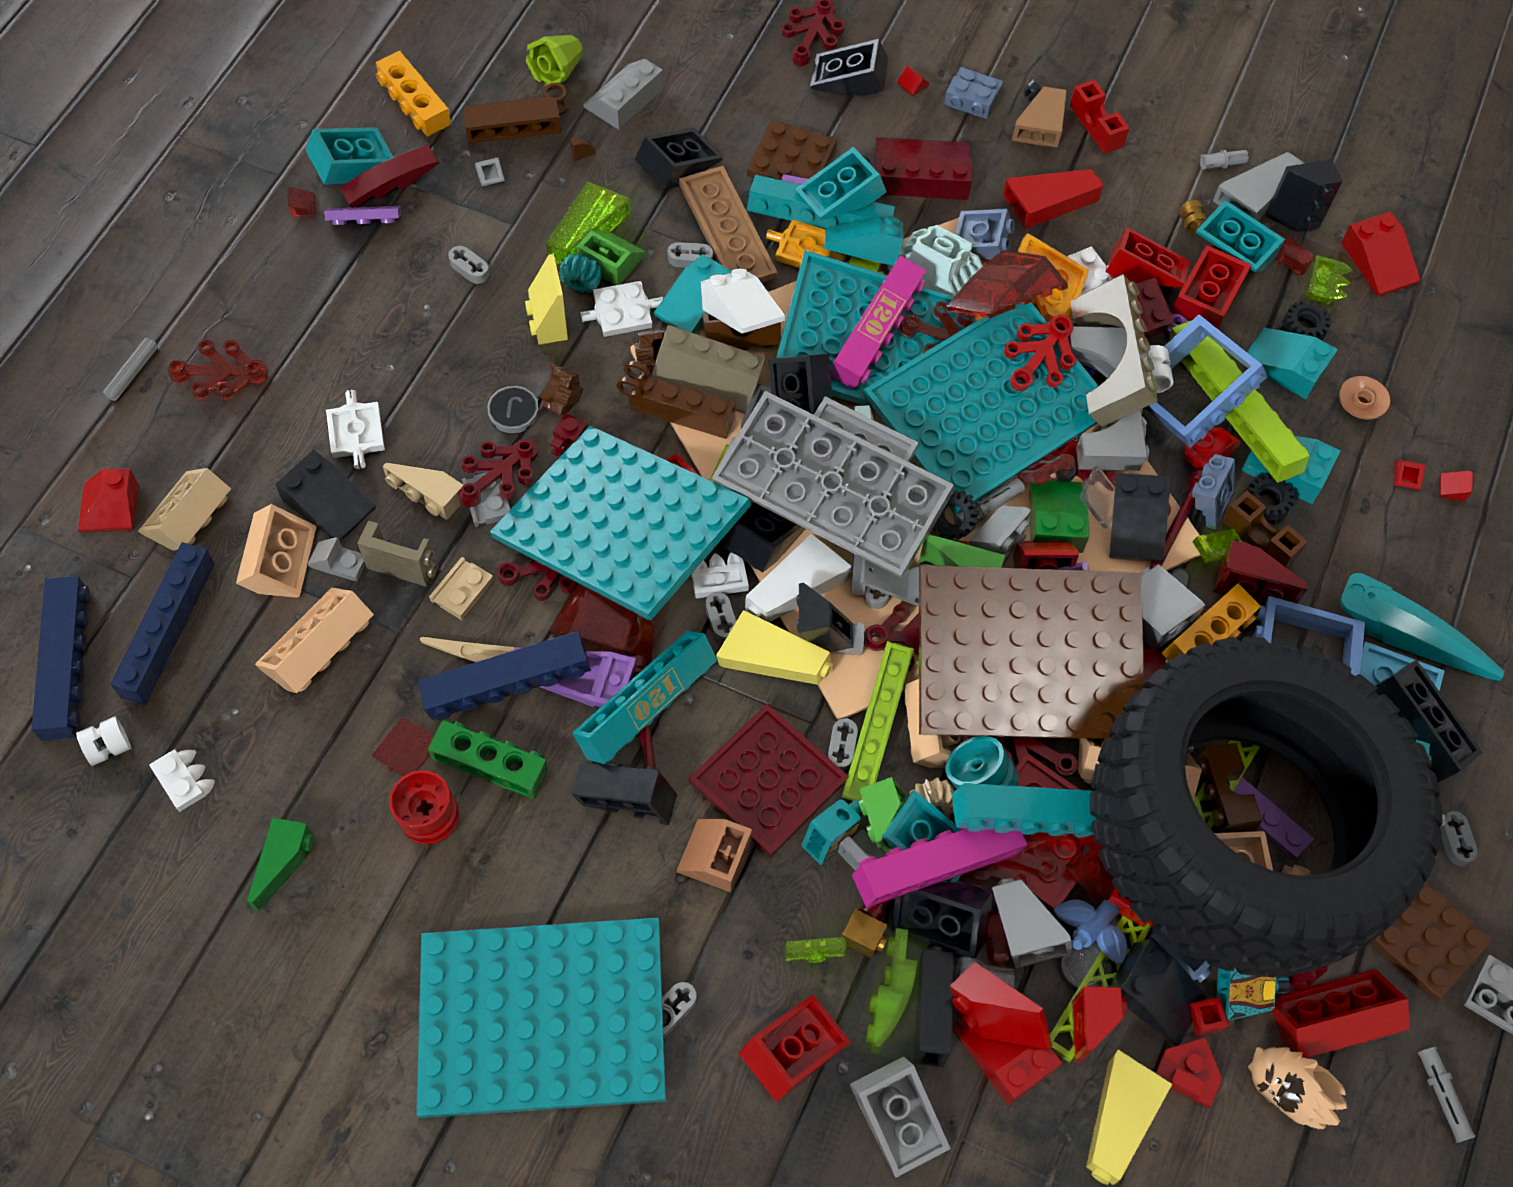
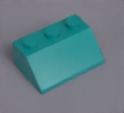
[1196,200,1285,273]

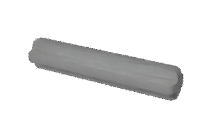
[103,338,158,401]

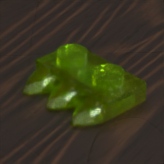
[1306,255,1352,304]

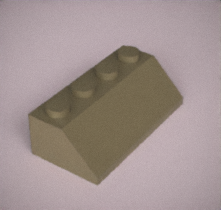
[651,325,765,414]

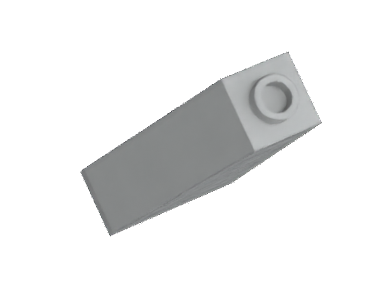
[1213,152,1304,221]

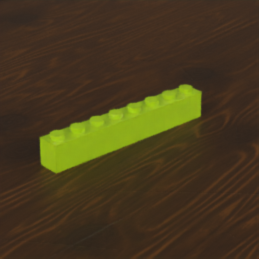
[1169,321,1310,483]

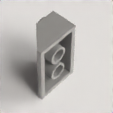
[584,59,663,130]

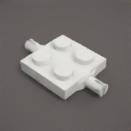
[580,281,663,337]
[326,390,385,469]

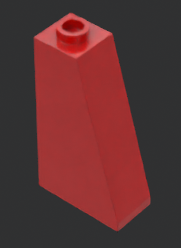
[1002,169,1103,229]

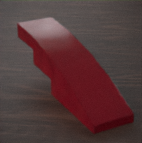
[340,145,440,207]

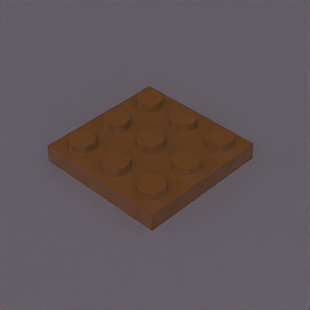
[747,119,837,180]
[1370,881,1493,1002]

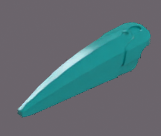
[1340,573,1505,681]

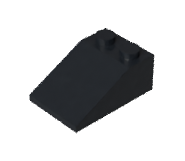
[810,39,888,96]
[635,128,723,190]
[275,449,376,542]
[1109,473,1171,562]
[720,502,805,573]
[892,882,993,959]
[1108,939,1206,1046]

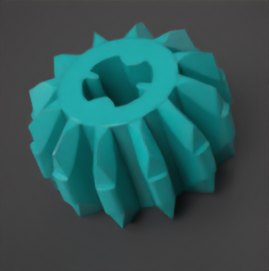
[559,254,602,293]

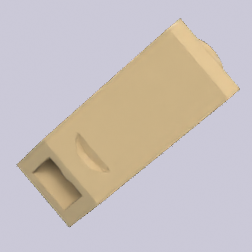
[383,463,463,520]

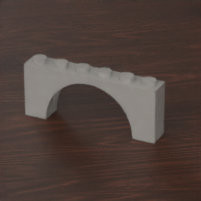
[1068,326,1149,471]

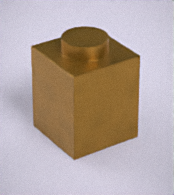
[840,909,889,958]

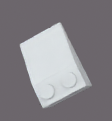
[701,268,785,333]

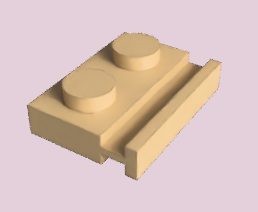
[429,557,494,620]

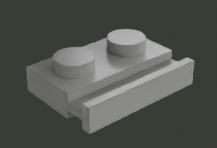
[462,472,510,527]

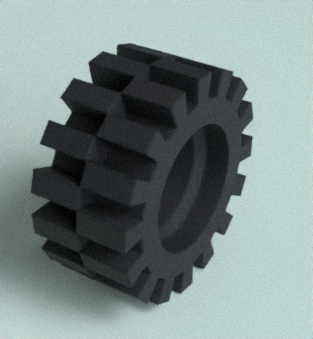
[1281,300,1331,340]
[1247,474,1295,525]
[932,489,980,540]

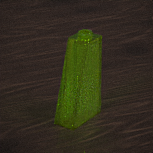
[546,182,631,264]

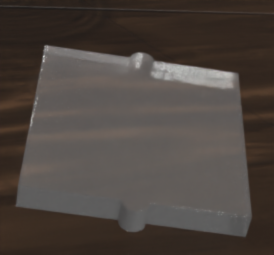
[1080,466,1115,529]

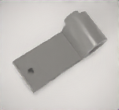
[860,558,932,606]

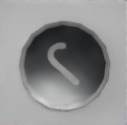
[487,386,539,433]

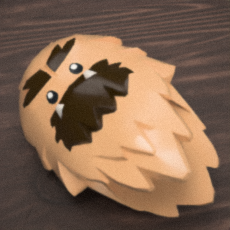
[1248,1047,1347,1129]

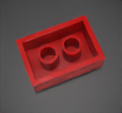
[1171,245,1251,329]

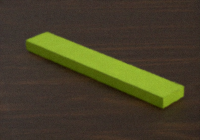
[841,641,914,802]

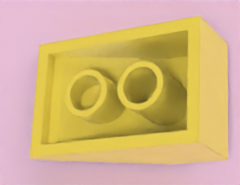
[525,254,568,345]

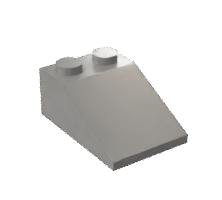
[850,1056,951,1177]

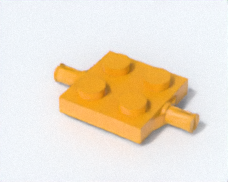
[766,220,847,268]

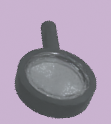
[1059,939,1111,991]

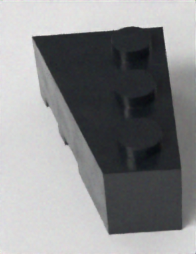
[571,761,677,825]

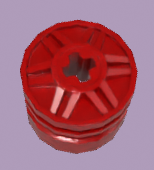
[389,770,459,845]

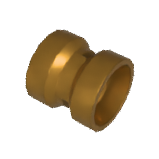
[1179,200,1207,234]

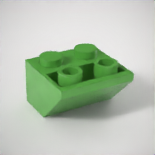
[577,230,646,285]
[859,777,907,852]

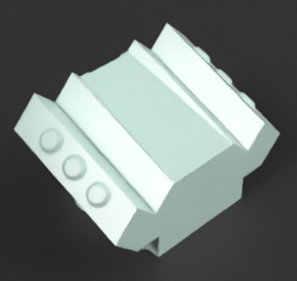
[887,225,984,299]

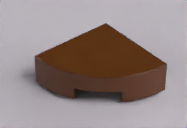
[570,138,596,161]

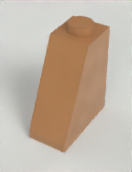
[1012,87,1066,148]

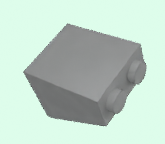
[1141,564,1205,650]
[992,878,1073,969]

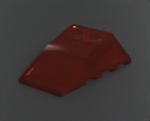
[947,250,1068,318]
[549,584,654,662]

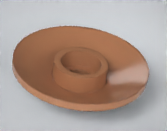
[1339,376,1390,420]

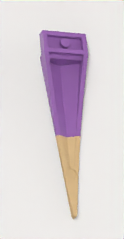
[420,637,636,707]

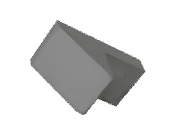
[307,537,366,582]

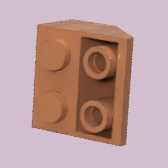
[677,819,752,892]

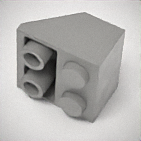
[969,506,1031,566]
[1463,955,1513,1035]

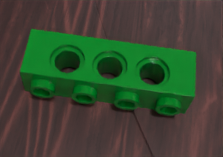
[428,720,548,799]

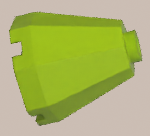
[526,35,583,86]

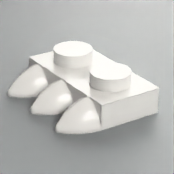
[691,553,749,598]
[149,749,215,812]

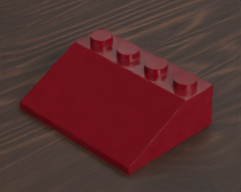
[875,137,972,200]

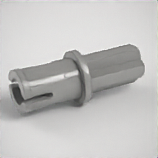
[1200,150,1248,170]

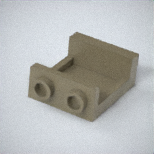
[358,520,438,586]

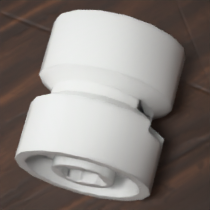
[1148,345,1174,394]
[76,716,131,766]

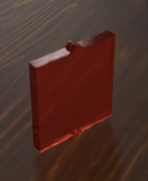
[372,717,434,776]

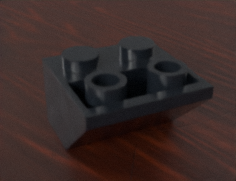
[796,582,853,653]

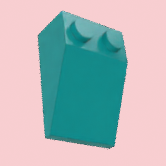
[306,128,393,185]
[795,147,886,220]
[824,216,904,266]
[654,254,732,334]
[1240,327,1338,400]
[1241,436,1341,504]
[882,790,961,882]

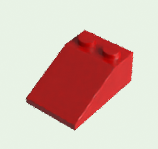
[1341,212,1420,297]
[1105,227,1190,287]
[950,962,1052,1050]
[738,995,851,1103]
[953,1024,1062,1106]

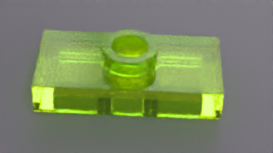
[1192,529,1242,563]
[785,937,846,963]

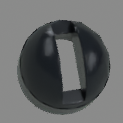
[1024,79,1042,100]
[1055,460,1076,482]

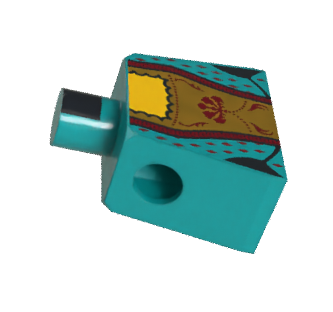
[801,799,863,866]
[1217,968,1290,1020]

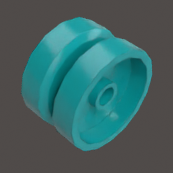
[945,736,1019,789]

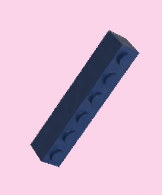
[110,542,215,705]
[31,576,90,741]
[418,631,592,720]

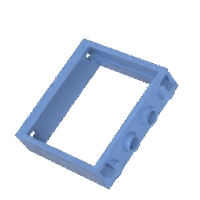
[1144,315,1267,448]
[1253,596,1365,676]

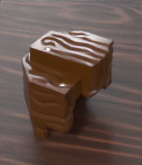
[634,329,666,376]
[538,363,584,415]

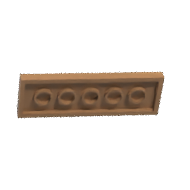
[679,166,777,283]

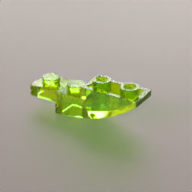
[866,928,917,1053]

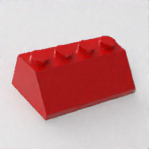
[1271,969,1410,1058]

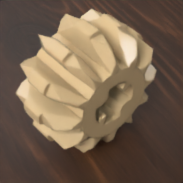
[910,777,956,819]

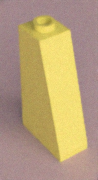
[716,610,833,685]
[1086,1050,1172,1185]

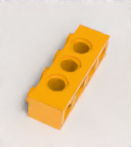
[376,51,451,137]
[1162,584,1261,661]

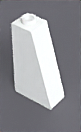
[745,533,852,622]

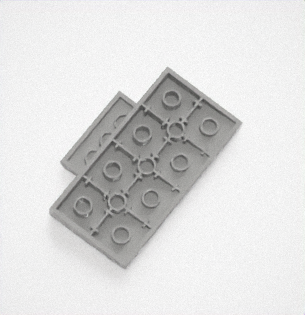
[711,391,954,578]

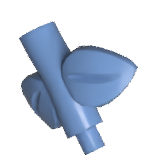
[1053,900,1127,965]

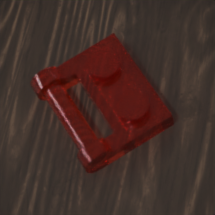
[1014,453,1075,485]

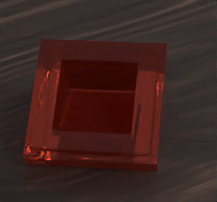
[287,187,316,216]

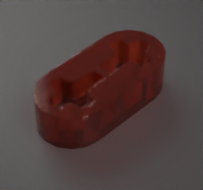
[985,911,1009,967]

